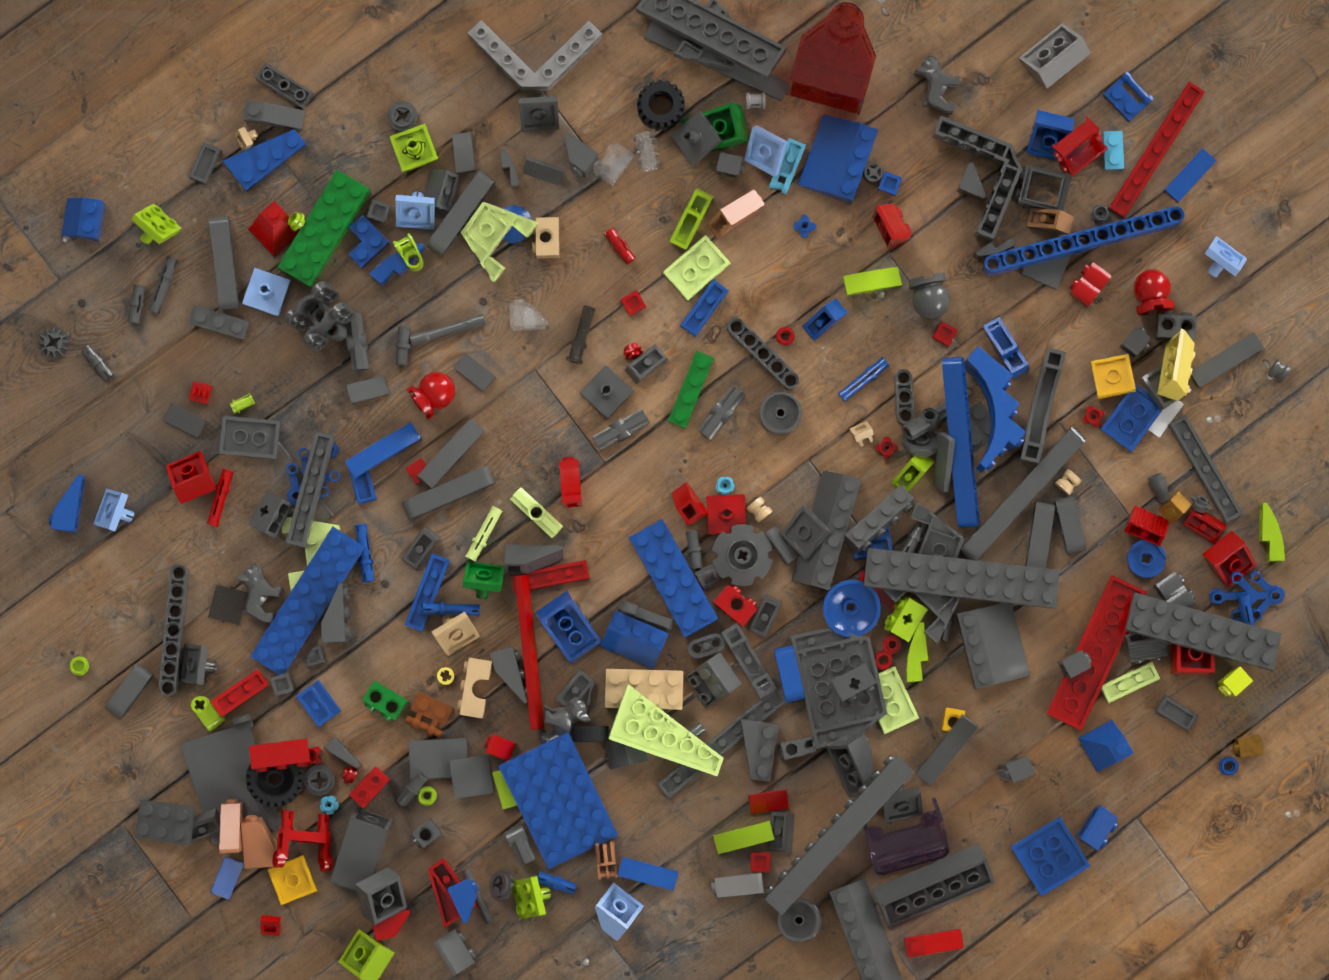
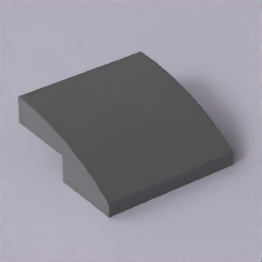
[449,755,494,799]

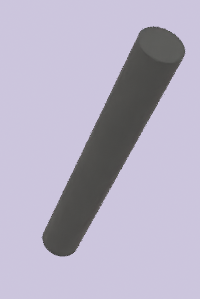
[462,868,493,924]

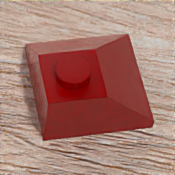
[248,201,300,257]

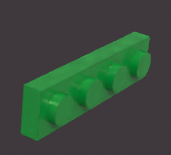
[668,351,714,429]

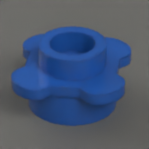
[793,215,816,238]

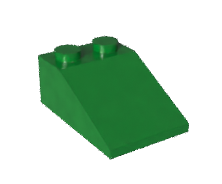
[682,103,750,153]

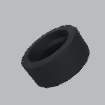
[572,726,609,742]

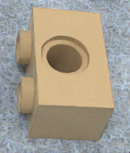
[532,217,560,258]

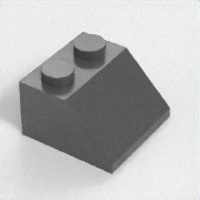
[565,132,599,178]
[434,929,477,976]

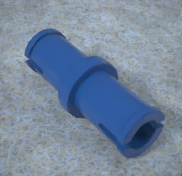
[538,871,577,895]

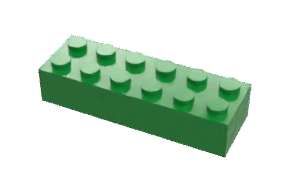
[277,169,371,289]

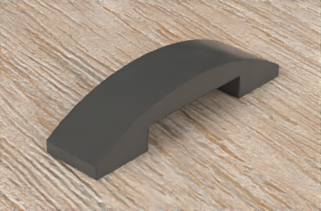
[721,623,777,699]

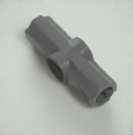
[346,312,369,372]
[698,385,745,441]
[902,401,947,440]
[592,409,650,451]

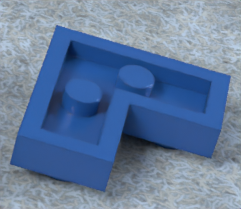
[348,215,389,269]

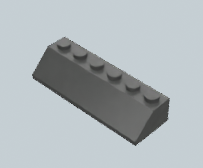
[791,471,861,591]
[872,843,995,929]
[828,878,902,980]

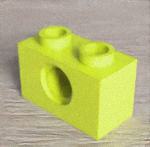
[1217,666,1253,697]

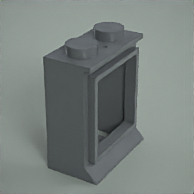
[1014,165,1072,211]

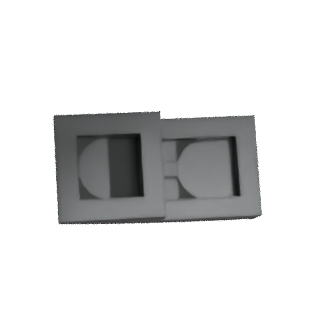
[452,132,476,174]
[501,148,519,189]
[974,238,1016,259]

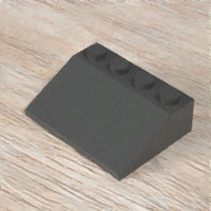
[955,603,1030,689]

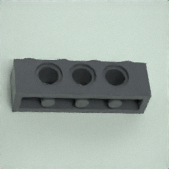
[997,756,1035,783]

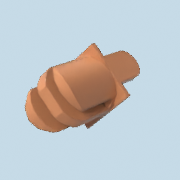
[595,842,618,880]

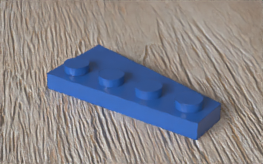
[223,129,306,191]

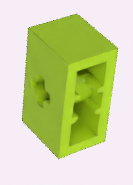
[884,596,928,642]

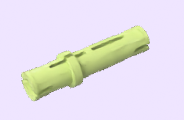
[465,506,503,562]

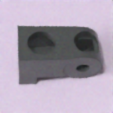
[778,737,817,760]

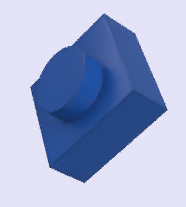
[878,171,902,196]

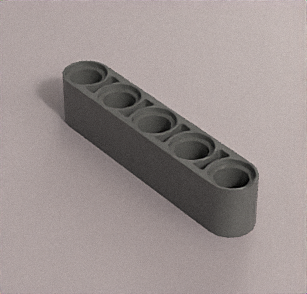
[426,171,496,257]
[209,216,240,310]
[727,318,799,391]
[402,466,495,520]
[1025,501,1055,568]

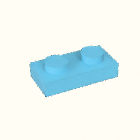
[1103,131,1124,170]

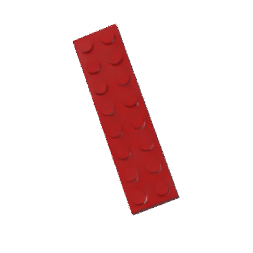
[1046,575,1147,731]

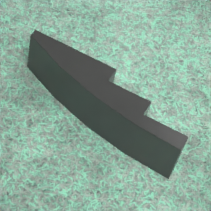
[417,418,485,489]

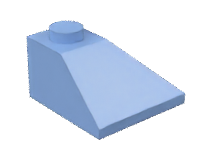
[595,882,644,941]

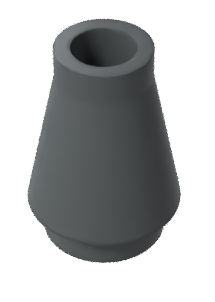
[1148,473,1170,503]

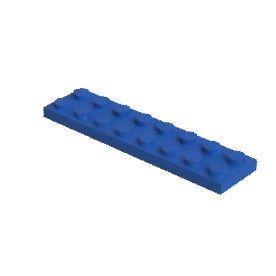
[250,526,365,675]

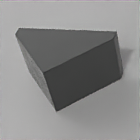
[957,162,987,201]

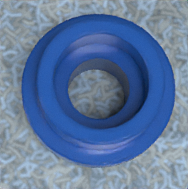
[1219,757,1238,776]

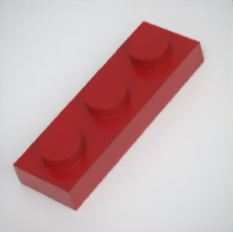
[210,669,269,718]

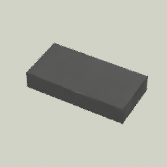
[189,142,222,185]
[454,353,496,392]
[1155,695,1198,732]

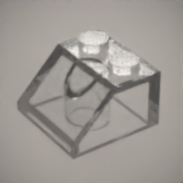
[509,299,550,331]

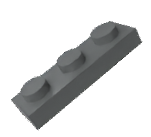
[189,305,250,340]

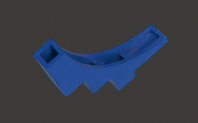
[964,346,1026,473]

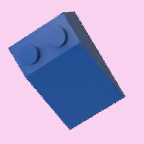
[536,591,602,663]

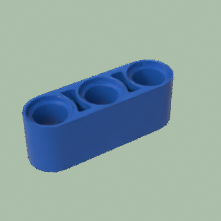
[774,645,805,703]

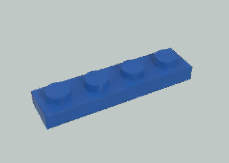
[405,553,450,632]

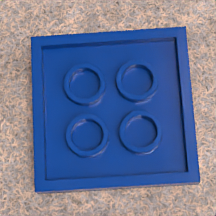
[1010,816,1090,897]

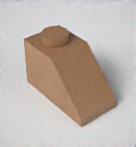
[1027,208,1074,235]

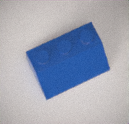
[600,610,669,669]

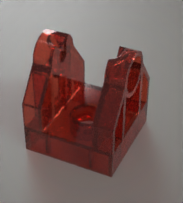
[786,2,876,115]

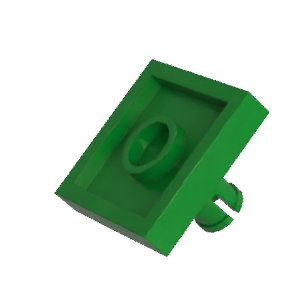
[462,561,505,600]

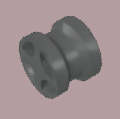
[863,163,883,184]
[1268,359,1291,383]

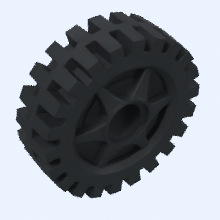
[246,763,304,807]

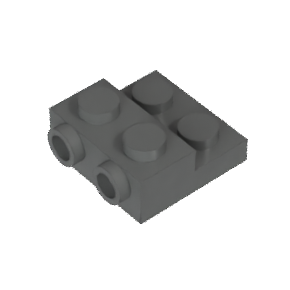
[969,401,991,453]

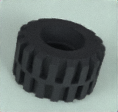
[637,80,685,131]

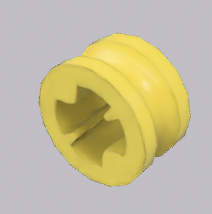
[437,667,454,685]

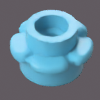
[716,477,735,495]
[320,795,339,815]

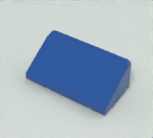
[210,856,244,900]

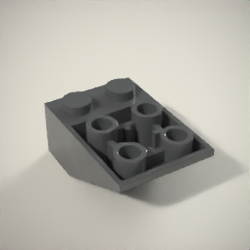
[321,583,352,644]

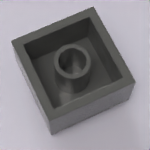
[355,867,407,925]

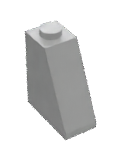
[711,872,764,898]

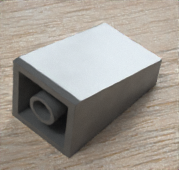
[330,807,393,893]

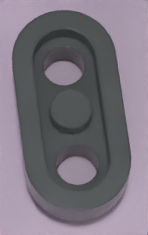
[688,633,725,659]

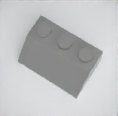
[1019,23,1091,88]

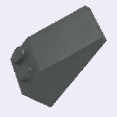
[826,734,873,797]

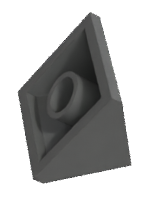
[604,730,648,769]

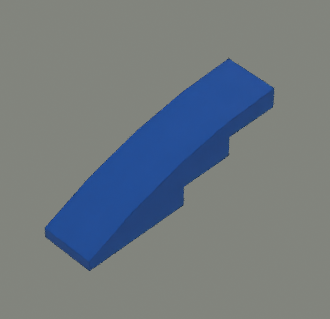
[345,423,421,479]

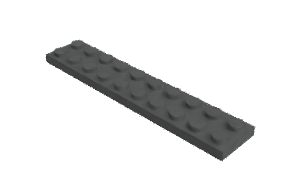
[864,548,1060,609]

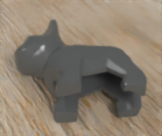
[914,56,960,114]
[236,563,282,623]
[540,697,591,745]

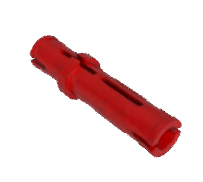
[206,468,234,527]

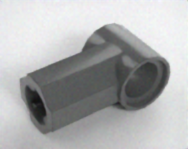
[504,824,536,866]

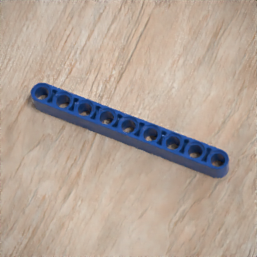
[942,357,979,528]

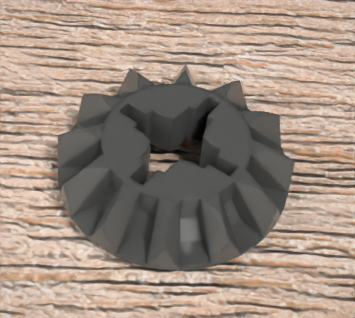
[387,101,418,131]
[38,327,70,358]
[304,765,335,796]
[489,870,514,901]

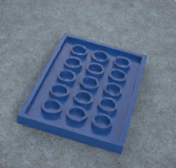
[498,732,618,870]

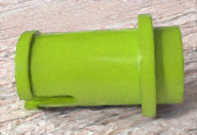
[229,393,255,414]

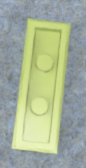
[1101,661,1160,704]

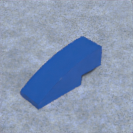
[370,243,425,287]
[983,317,1029,379]
[618,857,678,890]

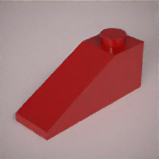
[903,929,964,957]

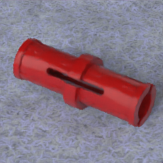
[604,227,636,265]

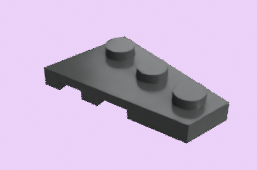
[740,718,779,782]

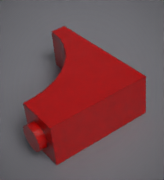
[559,457,583,508]

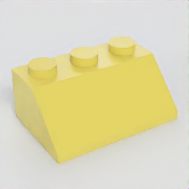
[1157,329,1195,401]

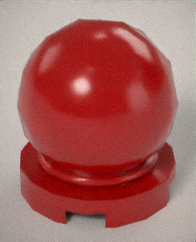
[1133,269,1175,316]
[406,372,455,420]

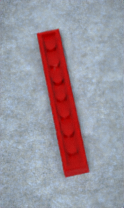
[1108,82,1205,219]
[515,575,544,730]

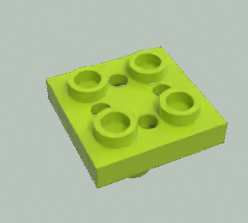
[389,124,438,173]
[131,203,182,245]
[511,876,551,920]

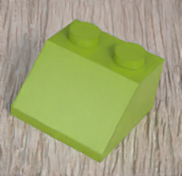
[338,929,395,980]

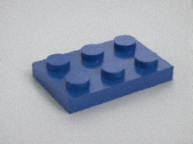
[1100,384,1162,453]

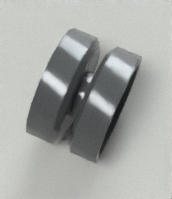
[759,391,802,436]
[777,899,822,942]

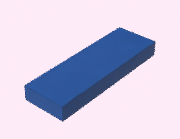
[1164,148,1217,203]
[680,279,729,337]

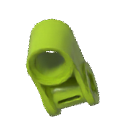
[393,233,424,272]
[191,696,226,732]

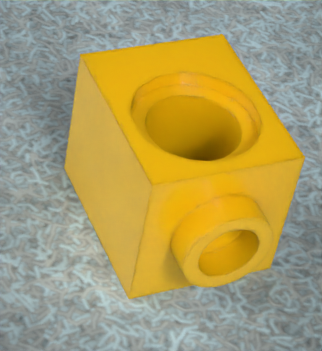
[941,707,965,735]

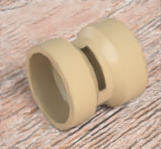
[1055,469,1082,496]
[746,496,773,523]

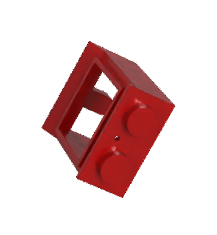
[1052,116,1108,177]

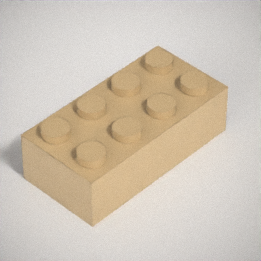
[605,669,683,710]

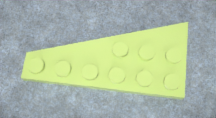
[608,684,724,776]

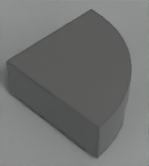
[306,644,326,668]

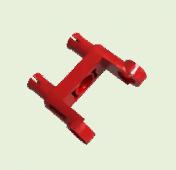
[272,810,333,873]

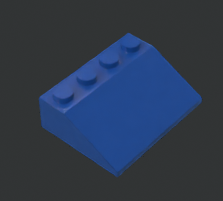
[798,114,878,205]

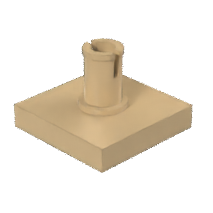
[432,611,480,656]

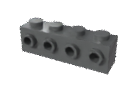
[844,485,914,555]

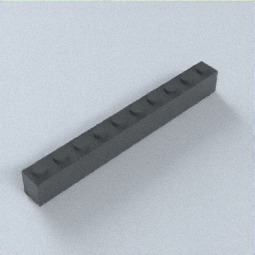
[764,754,914,915]

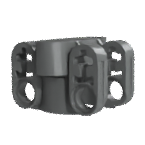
[284,281,356,351]

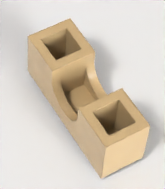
[457,658,493,719]

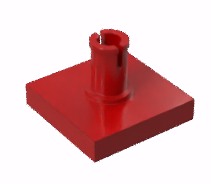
[706,494,746,535]

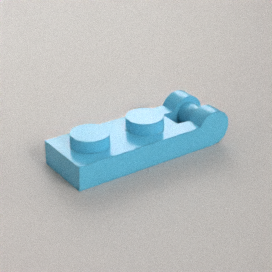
[769,138,806,194]

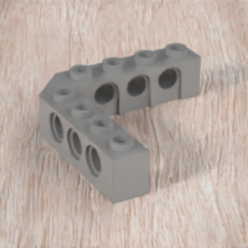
[468,20,603,91]

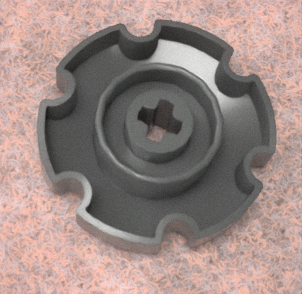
[712,524,773,586]

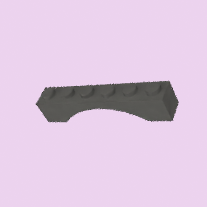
[1018,347,1066,465]

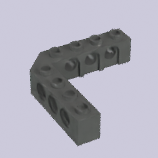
[932,116,1022,242]

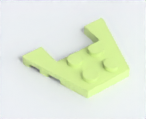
[461,202,539,282]
[281,517,341,591]

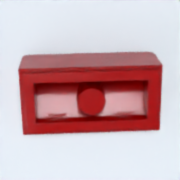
[1182,508,1226,544]
[748,790,789,814]

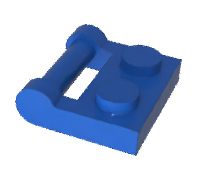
[1103,71,1154,122]

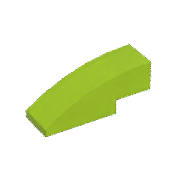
[669,188,714,250]
[842,267,902,297]
[1259,503,1285,562]
[905,622,928,683]
[713,821,775,854]

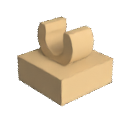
[235,127,258,152]
[850,421,874,447]

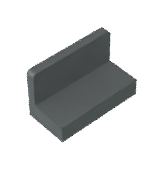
[424,169,460,212]

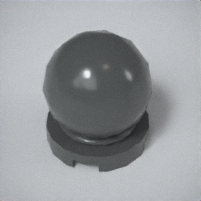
[908,273,950,319]

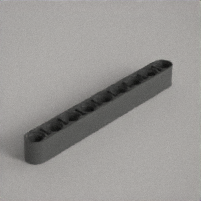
[960,426,1087,560]

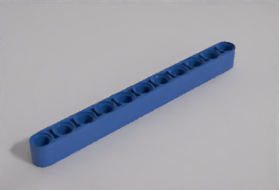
[982,206,1185,276]

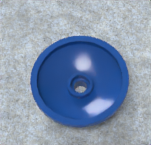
[823,579,881,637]

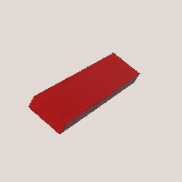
[510,560,589,594]

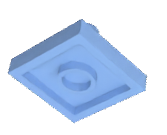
[744,125,788,177]
[395,192,435,230]
[1205,236,1247,277]
[242,268,291,317]
[93,488,134,531]

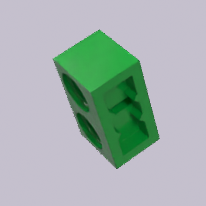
[362,680,408,722]

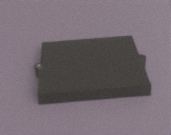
[208,585,248,625]

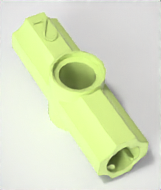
[510,487,563,538]

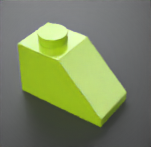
[891,455,934,492]

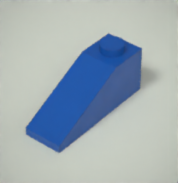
[49,474,86,533]

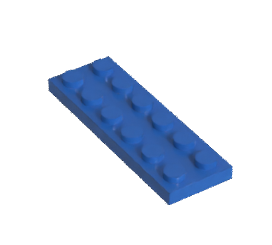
[629,519,718,638]

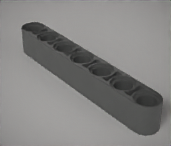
[158,564,190,697]

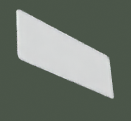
[1148,401,1184,437]

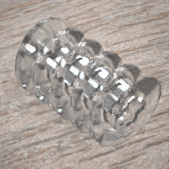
[633,130,663,172]

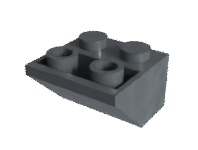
[684,653,741,709]

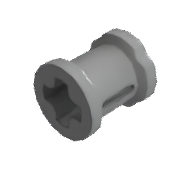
[746,92,766,110]

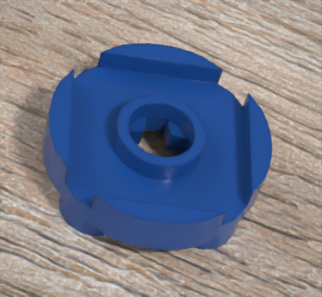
[1126,540,1166,578]

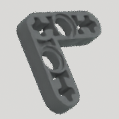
[619,600,674,630]

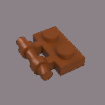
[405,692,453,738]

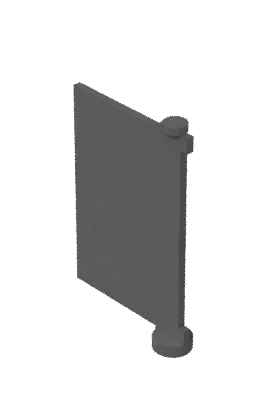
[181,714,282,845]

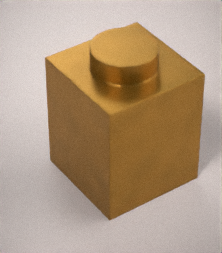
[1158,491,1192,525]
[1233,735,1264,758]

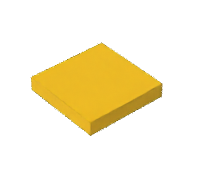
[1091,354,1136,399]
[267,855,318,905]

